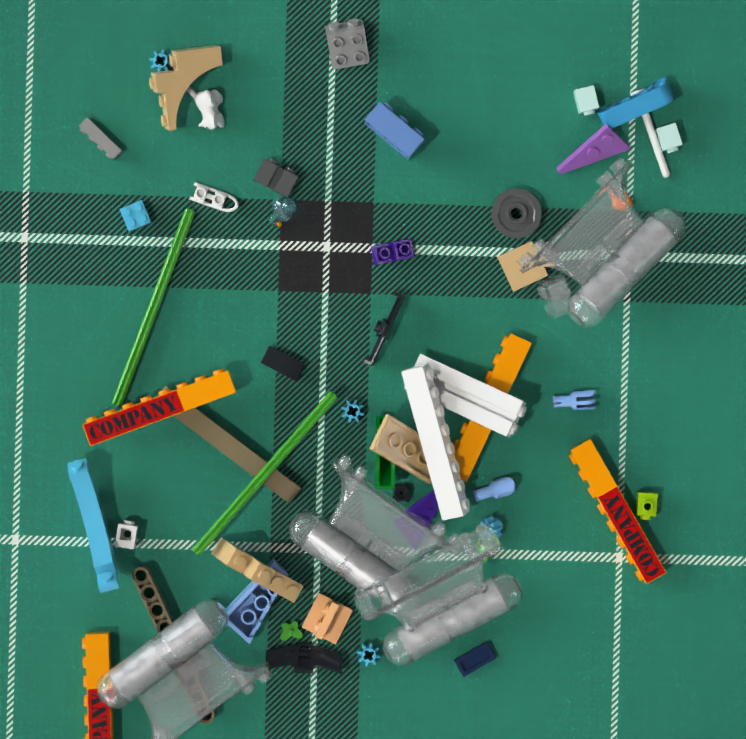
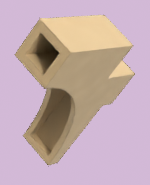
[149,45,223,131]
[212,538,304,603]

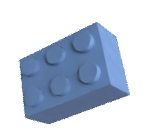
[364,102,424,160]

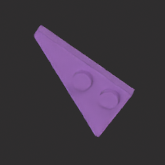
[556,124,630,174]

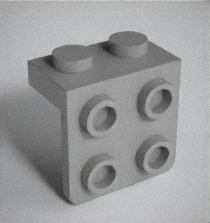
[325,19,370,69]

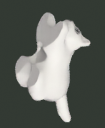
[186,86,224,130]

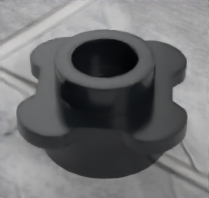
[392,483,411,503]

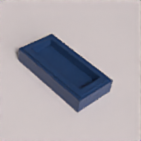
[454,641,496,677]

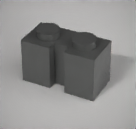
[254,158,299,198]

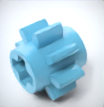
[149,49,171,71]
[341,400,364,423]
[479,516,503,541]
[357,642,381,667]

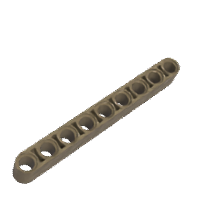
[157,385,301,503]
[132,565,216,724]

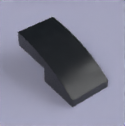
[261,346,306,381]

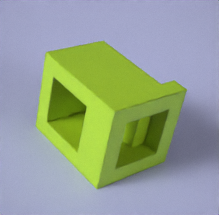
[635,492,658,520]

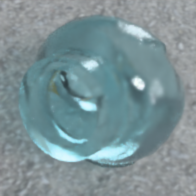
[269,198,296,227]

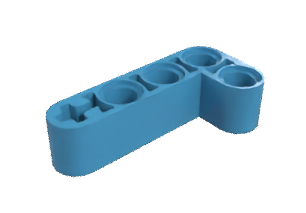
[597,77,674,129]

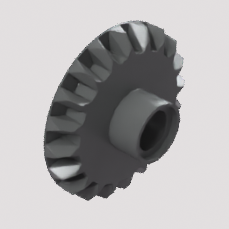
[491,188,541,239]

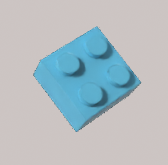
[120,200,152,232]

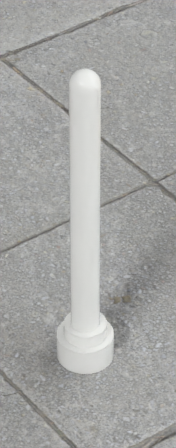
[630,88,670,178]

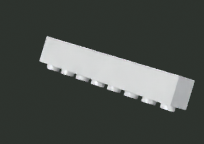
[402,363,470,520]

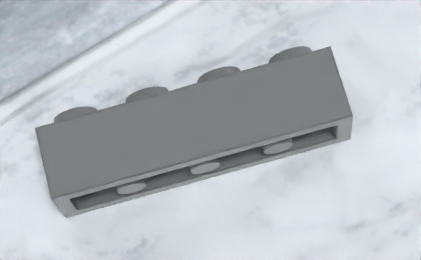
[79,118,123,160]

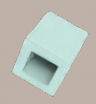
[573,85,599,116]
[655,123,683,154]

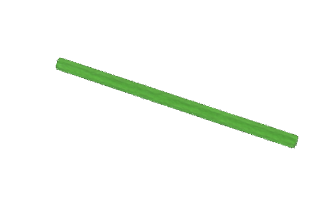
[112,208,195,407]
[192,391,338,556]

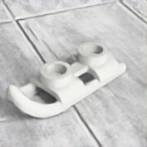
[189,182,239,212]

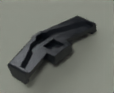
[363,293,405,365]
[265,643,343,674]

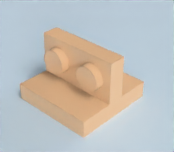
[302,593,353,644]

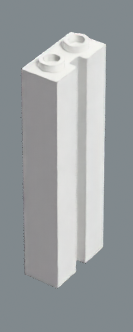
[404,354,527,438]

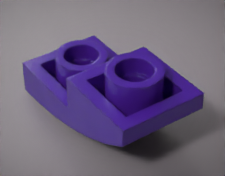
[371,239,415,265]

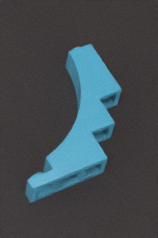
[67,458,119,593]

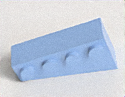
[221,559,288,644]

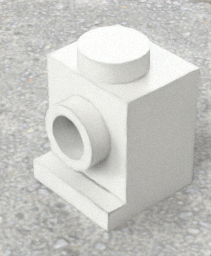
[115,520,139,549]

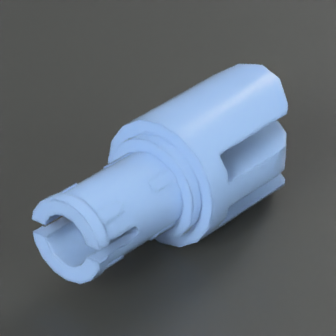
[553,390,596,410]
[473,477,517,502]

